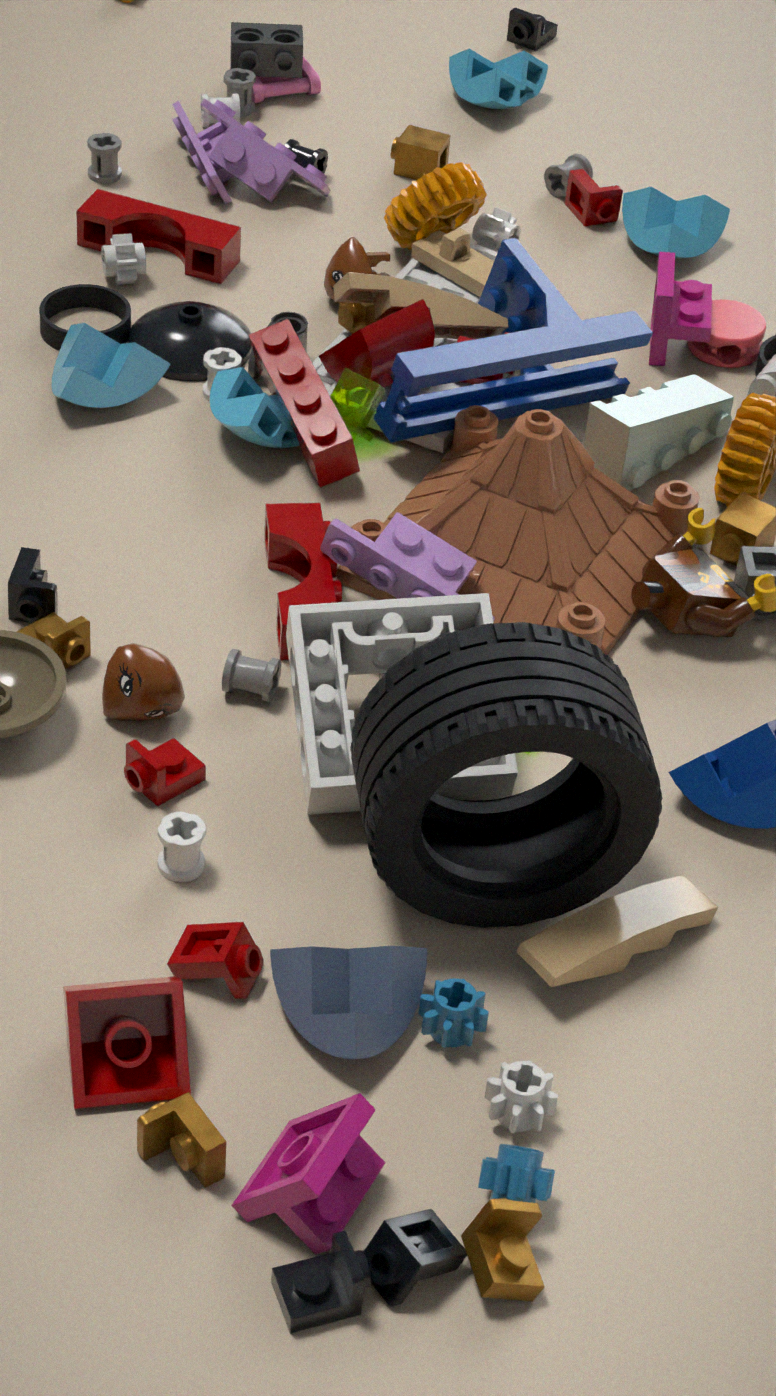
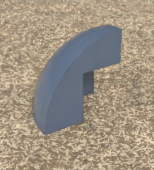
[270,946,427,1059]

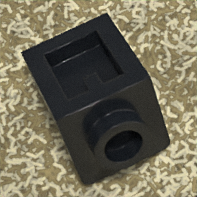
[507,8,558,51]
[8,547,58,623]
[363,1209,467,1307]
[271,1231,371,1334]

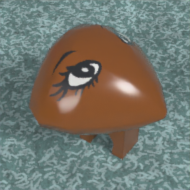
[324,237,390,303]
[102,643,185,721]

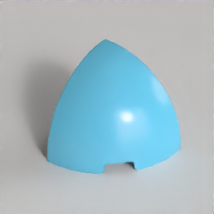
[449,48,548,109]
[622,187,730,259]
[51,323,170,408]
[210,367,300,448]

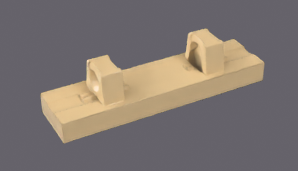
[411,228,494,297]

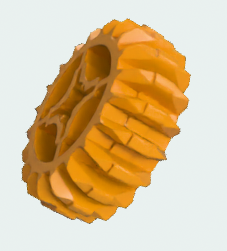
[384,162,487,250]
[714,393,776,506]

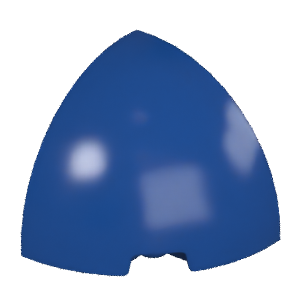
[669,719,776,829]

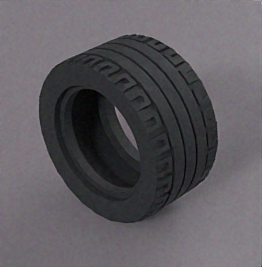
[350,622,663,928]

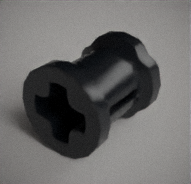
[284,139,328,174]

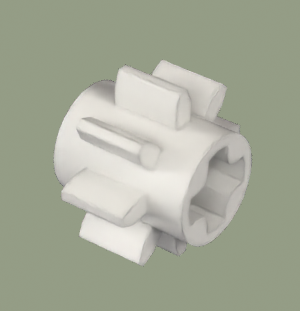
[472,207,521,252]
[101,233,146,285]
[484,1060,558,1133]

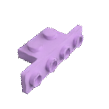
[200,98,331,203]
[172,100,234,205]
[320,512,495,622]

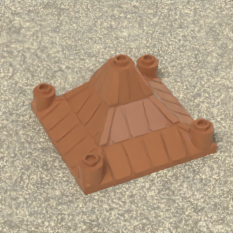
[336,405,700,655]

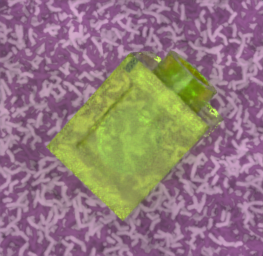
[330,368,386,442]

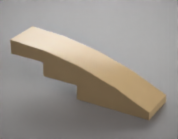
[333,272,508,339]
[516,875,719,987]

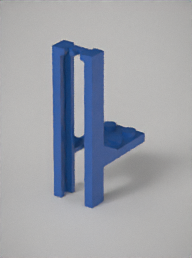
[373,238,653,442]

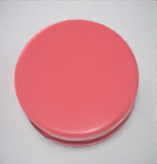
[687,299,766,368]

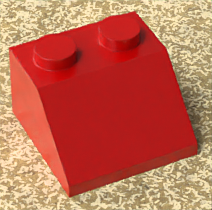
[63,976,191,1109]

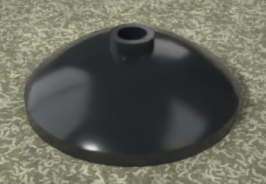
[128,301,252,381]

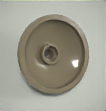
[0,630,66,739]

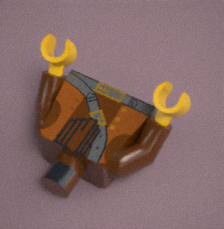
[631,508,776,638]

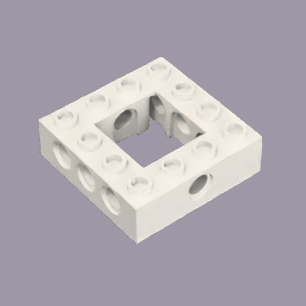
[286,593,518,815]

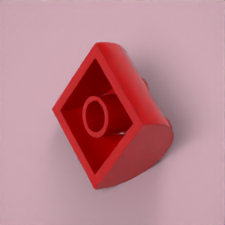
[319,299,435,395]

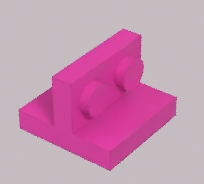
[649,252,712,366]
[231,1093,386,1255]

